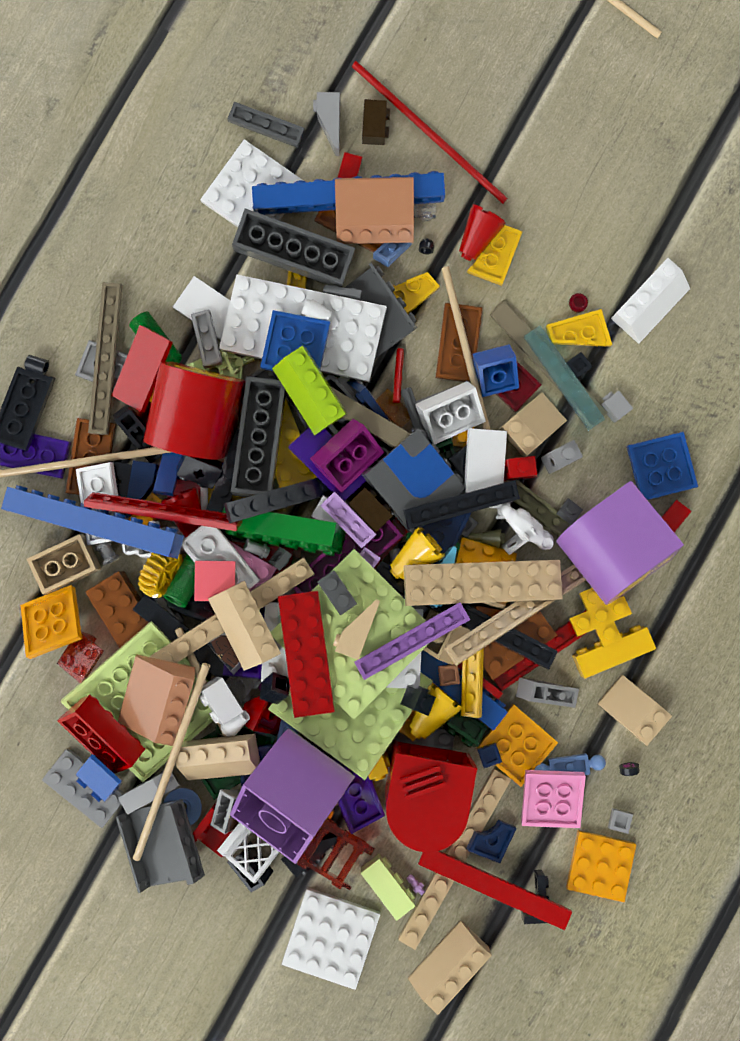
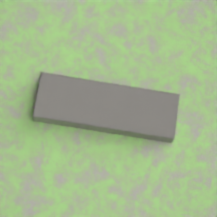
[191,309,223,369]

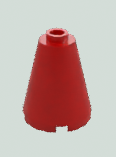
[459,204,506,262]
[161,487,201,538]

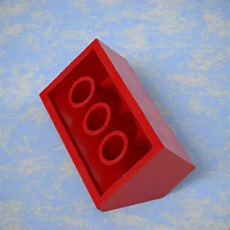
[57,695,145,774]

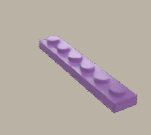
[354,602,470,680]

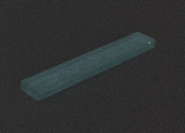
[524,326,605,431]

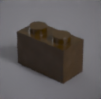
[362,99,390,145]
[348,488,393,532]

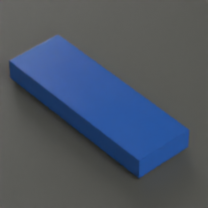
[153,452,182,496]

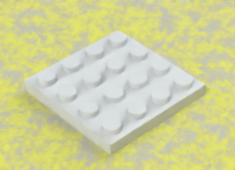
[200,139,304,227]
[282,887,380,990]

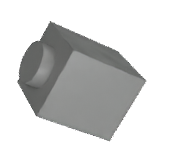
[601,391,633,423]

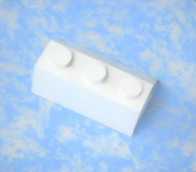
[415,381,486,444]

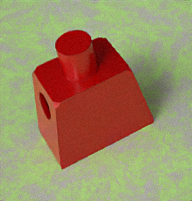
[504,456,538,481]

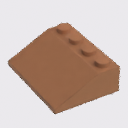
[335,177,414,244]
[118,654,196,746]

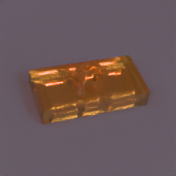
[375,389,410,428]

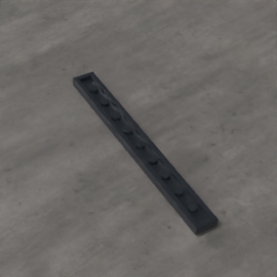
[376,561,558,670]

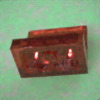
[57,631,104,683]

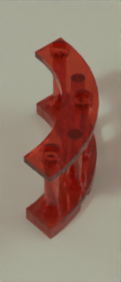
[297,818,375,890]

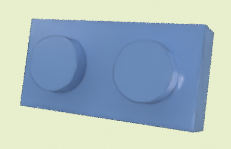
[373,243,412,267]

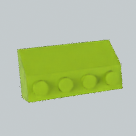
[272,346,347,435]

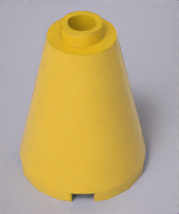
[390,527,445,579]
[410,683,462,739]

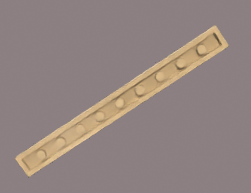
[149,557,314,663]
[444,564,586,666]
[398,768,511,950]

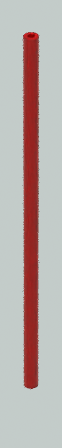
[352,61,508,204]

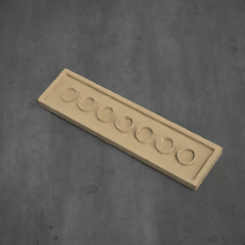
[403,560,563,606]

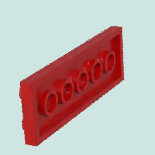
[278,591,335,718]

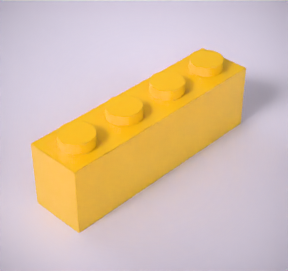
[572,625,656,679]

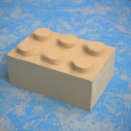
[27,534,102,594]

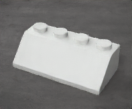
[611,258,690,344]

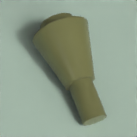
[469,529,505,548]

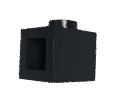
[260,672,290,704]
[400,686,436,716]

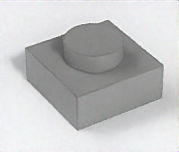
[608,808,633,834]

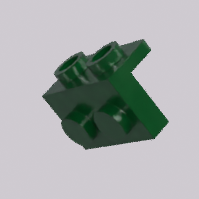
[443,705,488,748]

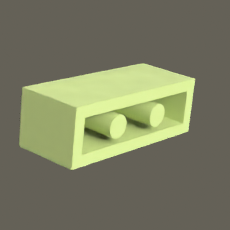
[361,854,416,921]

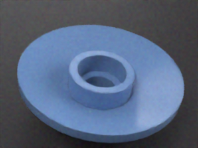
[163,788,202,826]

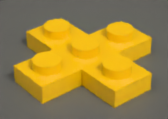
[569,588,632,647]

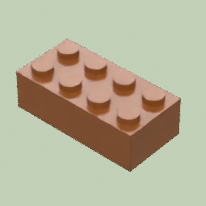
[86,571,149,648]
[483,611,557,680]

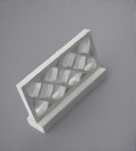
[217,822,279,883]

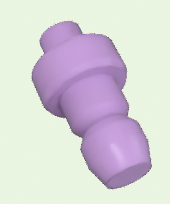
[407,874,425,895]

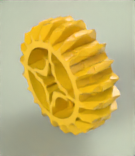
[138,552,183,598]

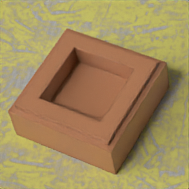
[438,664,460,686]

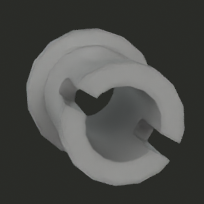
[243,539,270,559]

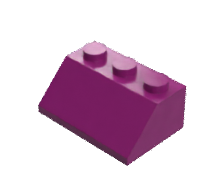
[310,419,384,493]

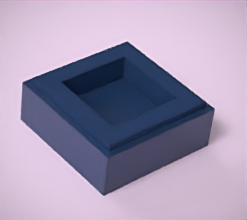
[477,743,502,769]

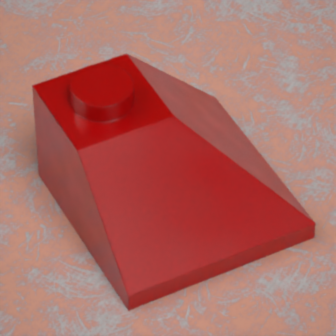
[242,696,281,735]

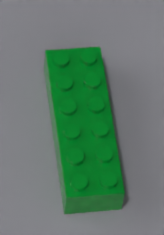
[223,508,346,556]

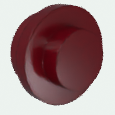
[569,293,588,313]

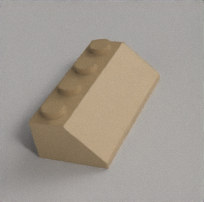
[208,581,281,670]
[176,734,260,780]
[408,920,492,1015]

